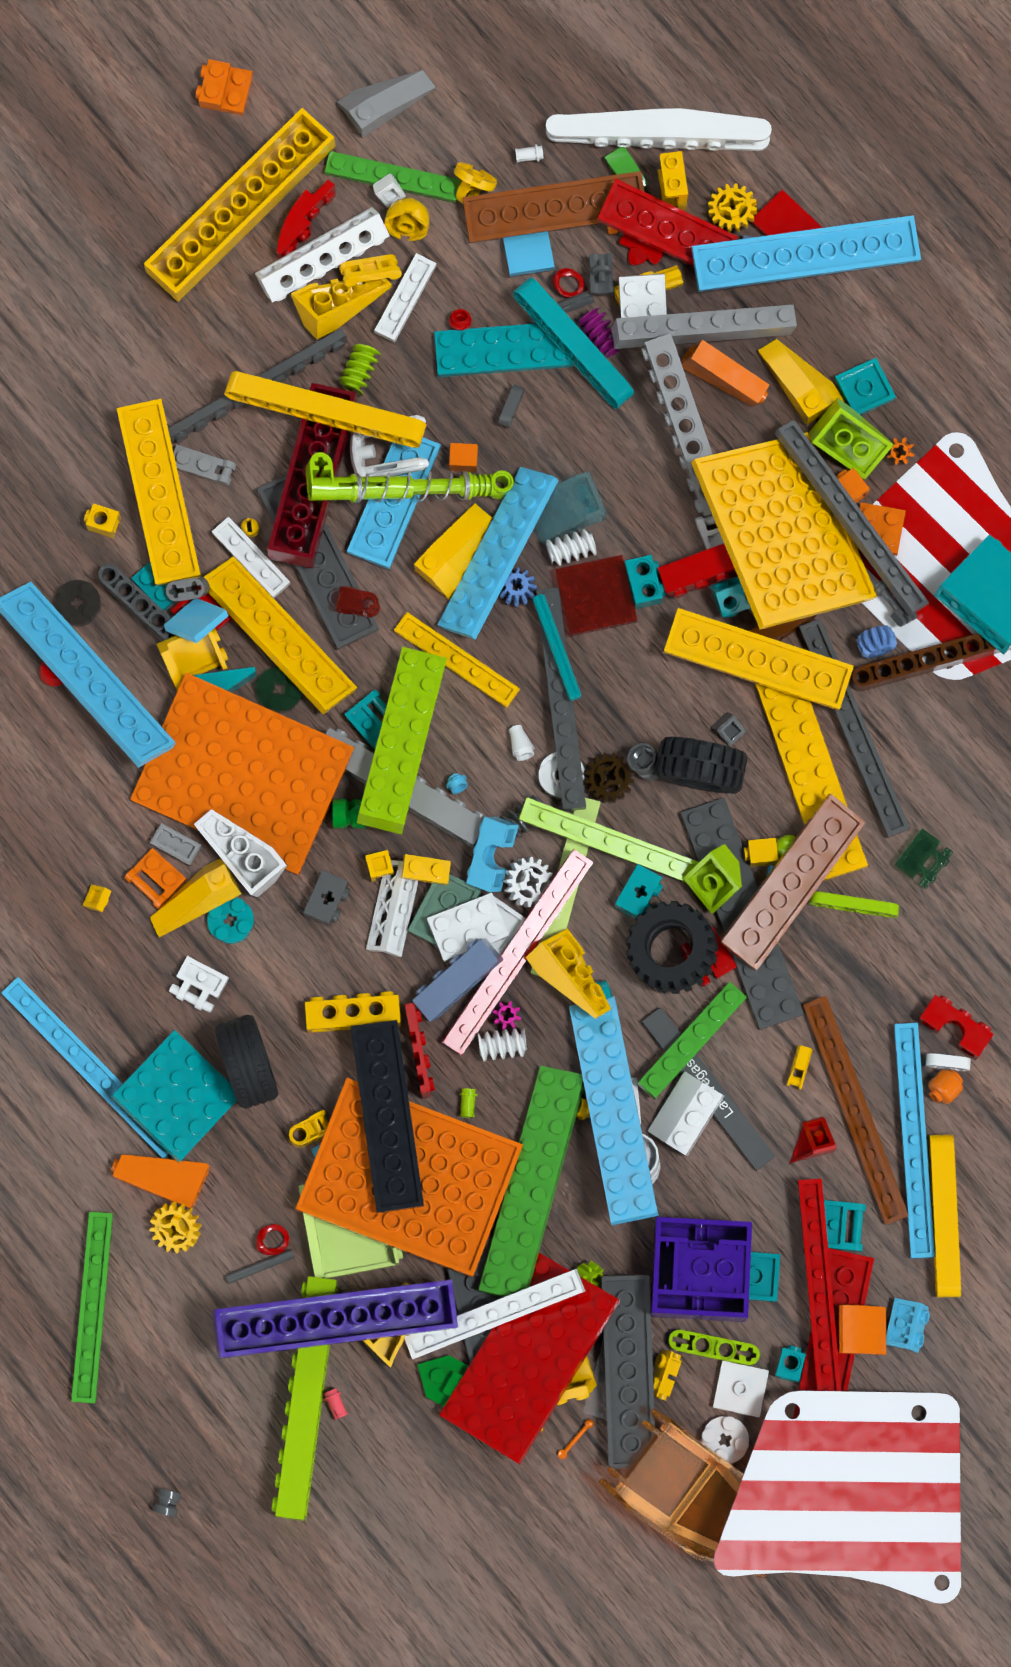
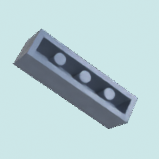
[412,938,504,1022]

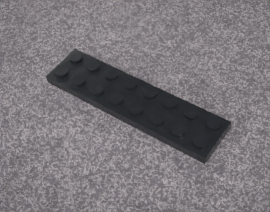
[350,1020,424,1214]

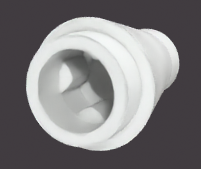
[509,725,535,761]

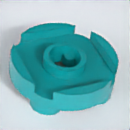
[207,898,254,944]

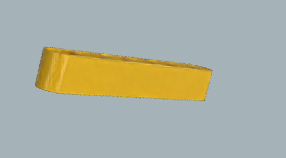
[928,1134,961,1298]

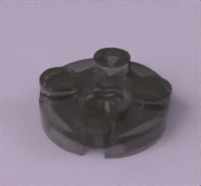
[55,580,101,627]

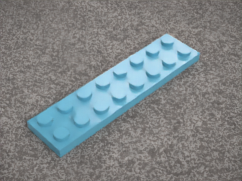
[437,467,559,640]

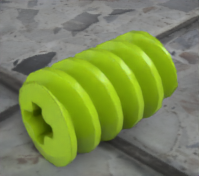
[339,344,381,396]

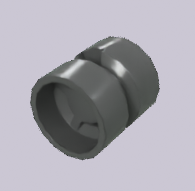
[627,743,659,781]

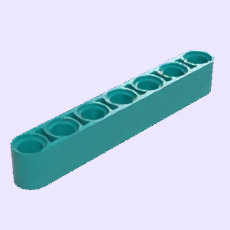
[513,277,634,409]

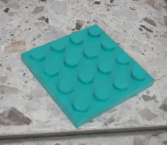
[111,1030,237,1163]

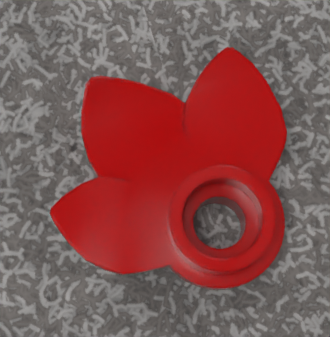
[619,234,663,266]

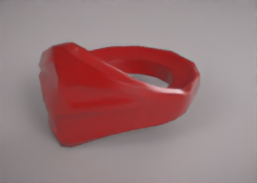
[551,268,584,298]
[256,1224,290,1255]

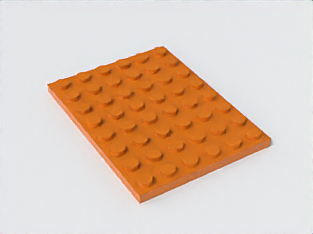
[130,673,355,875]
[295,1078,523,1278]

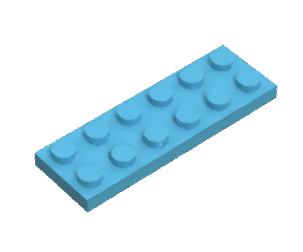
[347,438,441,570]

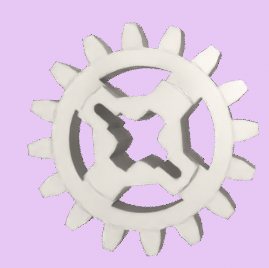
[503,857,553,907]

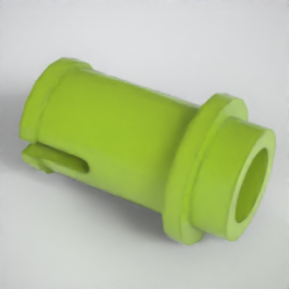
[459,1088,478,1118]

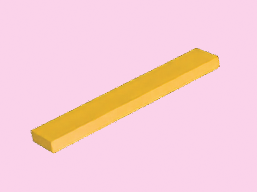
[394,612,520,709]

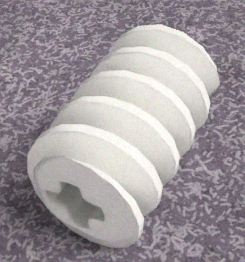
[546,529,597,566]
[478,1027,527,1062]

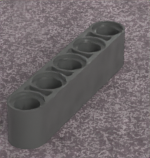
[98,564,173,641]

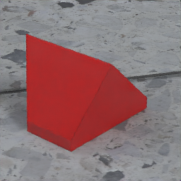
[789,1117,836,1164]

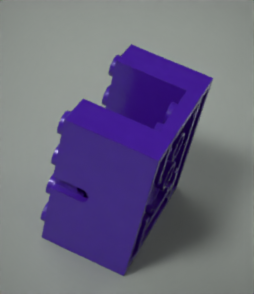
[651,1217,752,1322]

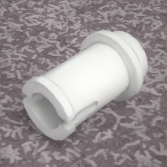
[515,144,544,163]

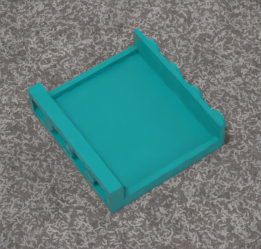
[934,534,1011,655]

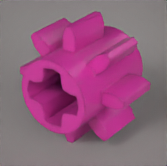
[493,1001,521,1030]

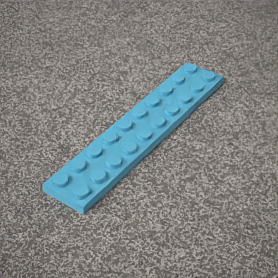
[691,215,921,292]
[0,581,176,768]
[569,996,659,1225]

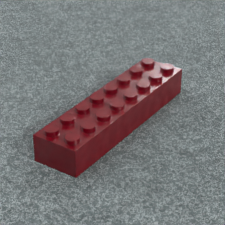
[267,383,357,569]

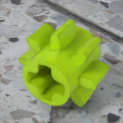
[577,1260,604,1287]

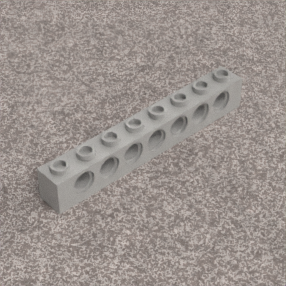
[641,333,713,516]

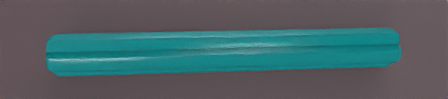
[533,594,581,701]

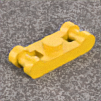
[339,254,402,287]

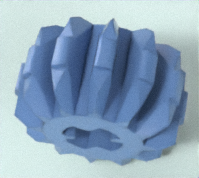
[499,567,537,607]
[857,625,897,659]

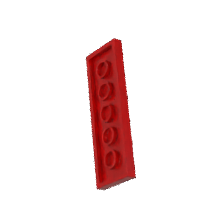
[597,179,738,267]

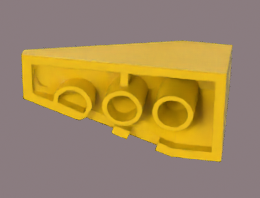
[291,278,392,339]
[757,339,845,425]
[414,504,492,600]
[150,858,241,938]
[526,928,611,1019]

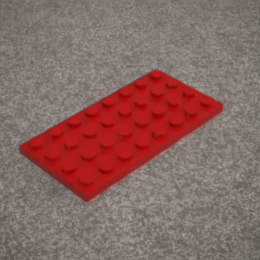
[439,1253,620,1465]

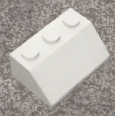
[648,1071,724,1156]

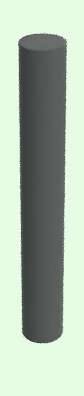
[225,1249,295,1284]

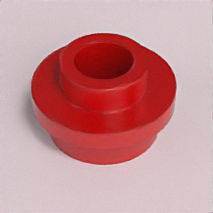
[449,309,472,330]

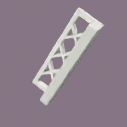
[366,860,418,957]

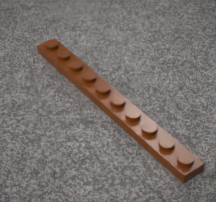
[803,996,909,1225]

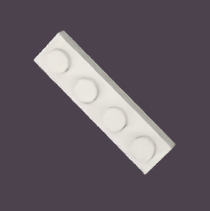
[374,253,436,343]
[212,516,290,598]

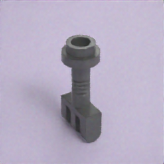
[873,580,917,627]

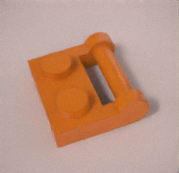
[124,848,187,909]

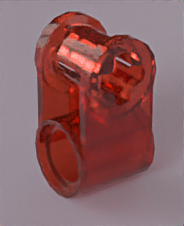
[334,586,380,618]

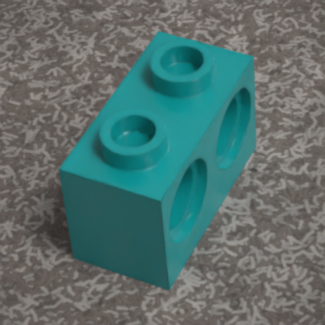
[624,555,666,610]
[710,576,752,617]

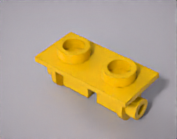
[653,1349,682,1401]

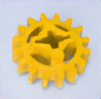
[708,183,757,233]
[149,1201,202,1253]

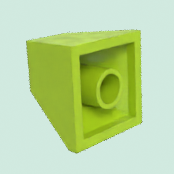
[683,844,742,914]

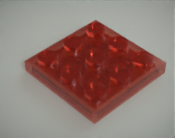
[555,555,638,637]

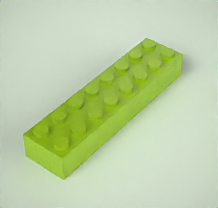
[357,647,447,835]

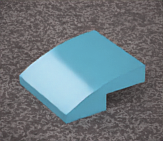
[503,231,555,277]

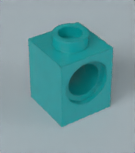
[774,1345,806,1383]

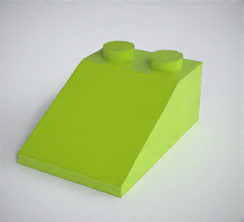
[809,398,894,479]

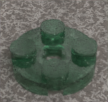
[257,667,302,713]

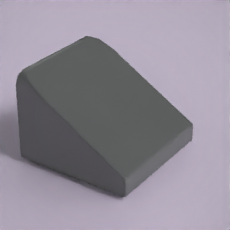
[711,712,746,747]

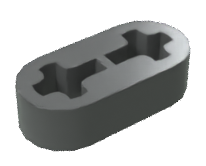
[498,385,525,428]
[166,576,209,601]

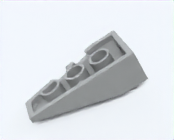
[337,70,436,138]

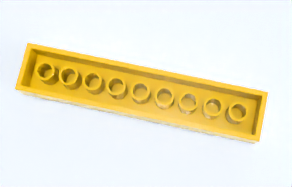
[144,108,336,302]

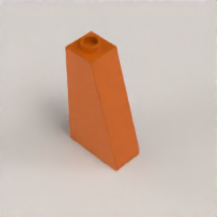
[681,340,769,407]
[111,1154,211,1209]

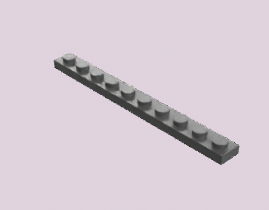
[168,328,347,444]
[774,420,929,616]
[536,587,586,811]
[799,618,910,838]

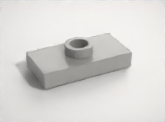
[150,823,202,866]

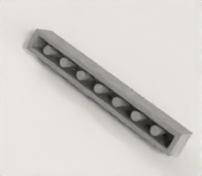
[611,305,797,349]
[326,727,486,849]

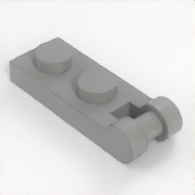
[174,444,237,486]

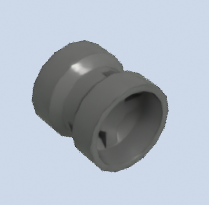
[153,1488,182,1517]

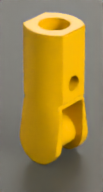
[787,1045,813,1090]

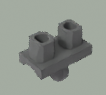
[589,253,613,295]

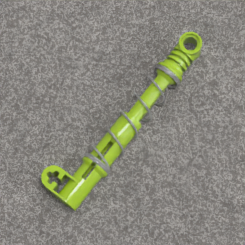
[305,452,514,503]

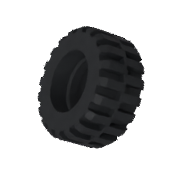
[655,737,748,794]
[625,901,718,994]

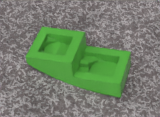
[604,147,648,187]

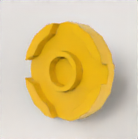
[453,162,497,204]

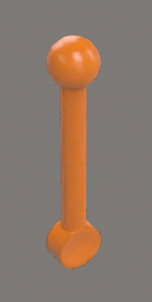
[558,1419,594,1459]

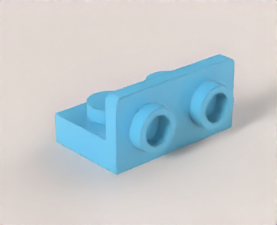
[886,1298,930,1353]

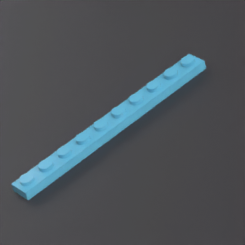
[1,977,169,1159]
[894,1023,935,1259]

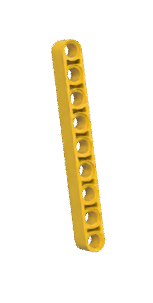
[224,371,427,448]

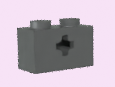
[303,870,351,927]

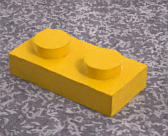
[401,854,451,885]

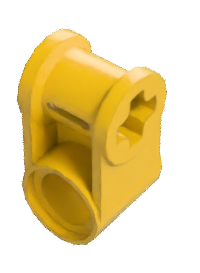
[289,1110,329,1148]

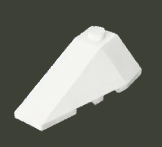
[194,809,287,897]

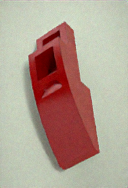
[277,179,336,259]

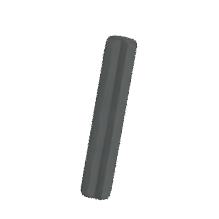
[529,291,594,324]

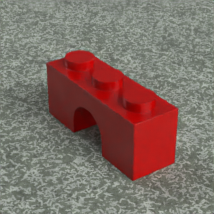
[918,995,994,1060]

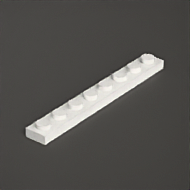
[404,1269,585,1359]

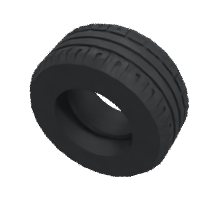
[215,1014,279,1109]

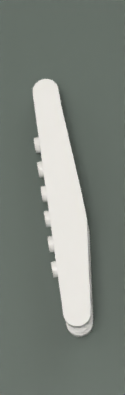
[546,108,772,151]

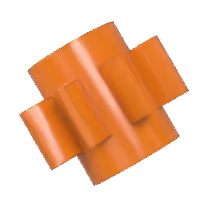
[887,437,915,465]

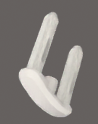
[350,415,429,477]

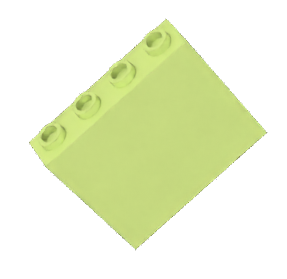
[298,1185,403,1279]

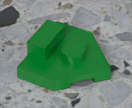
[417,1355,469,1407]

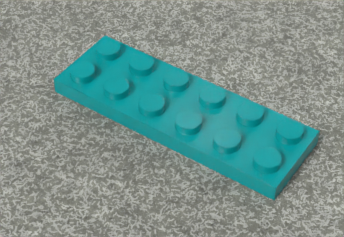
[434,323,574,377]

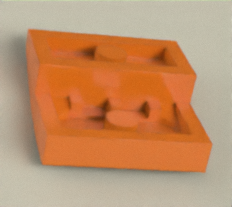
[839,1305,886,1355]

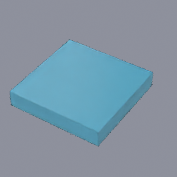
[164,598,228,643]

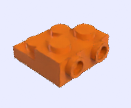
[196,59,253,116]

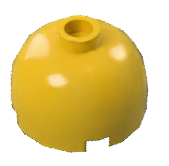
[384,198,430,241]

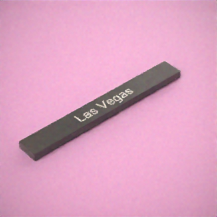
[642,1008,775,1171]

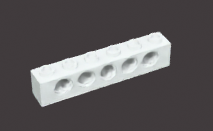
[255,207,390,303]

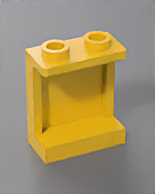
[658,151,688,212]
[156,628,229,691]

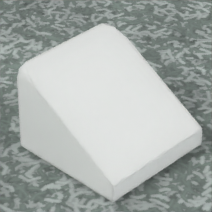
[373,173,406,208]

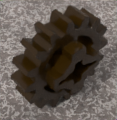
[585,752,634,803]

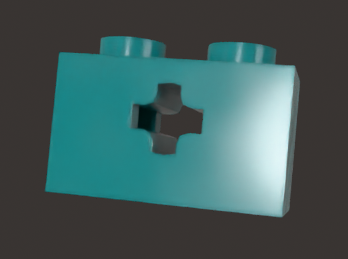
[614,864,664,919]

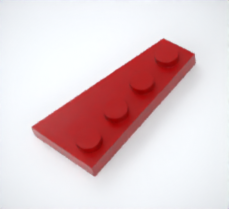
[405,1003,435,1099]

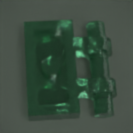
[894,828,953,889]

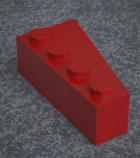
[658,543,738,598]

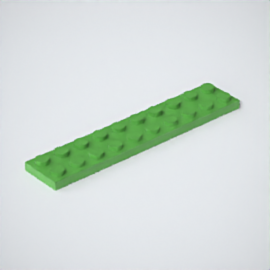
[479,1066,584,1297]

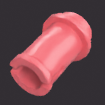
[323,1388,348,1420]

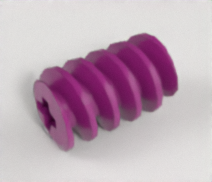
[578,308,622,358]

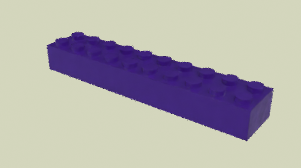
[212,1280,458,1359]

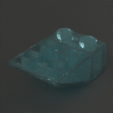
[535,471,606,544]

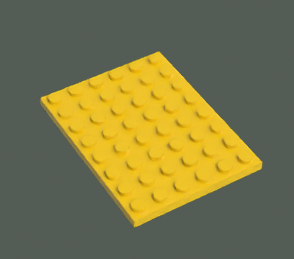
[691,432,877,629]

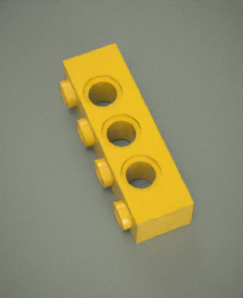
[305,992,401,1033]

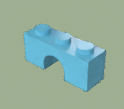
[466,816,519,892]

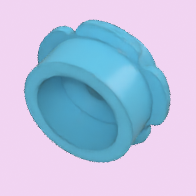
[446,773,468,794]

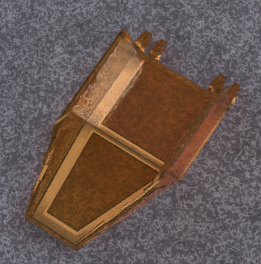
[599,1408,767,1578]

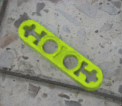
[808,891,900,918]
[668,1330,760,1366]

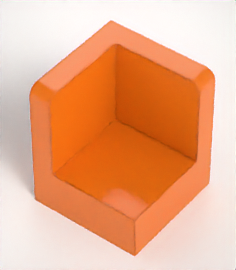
[449,443,478,472]

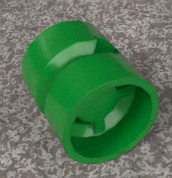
[333,799,366,829]

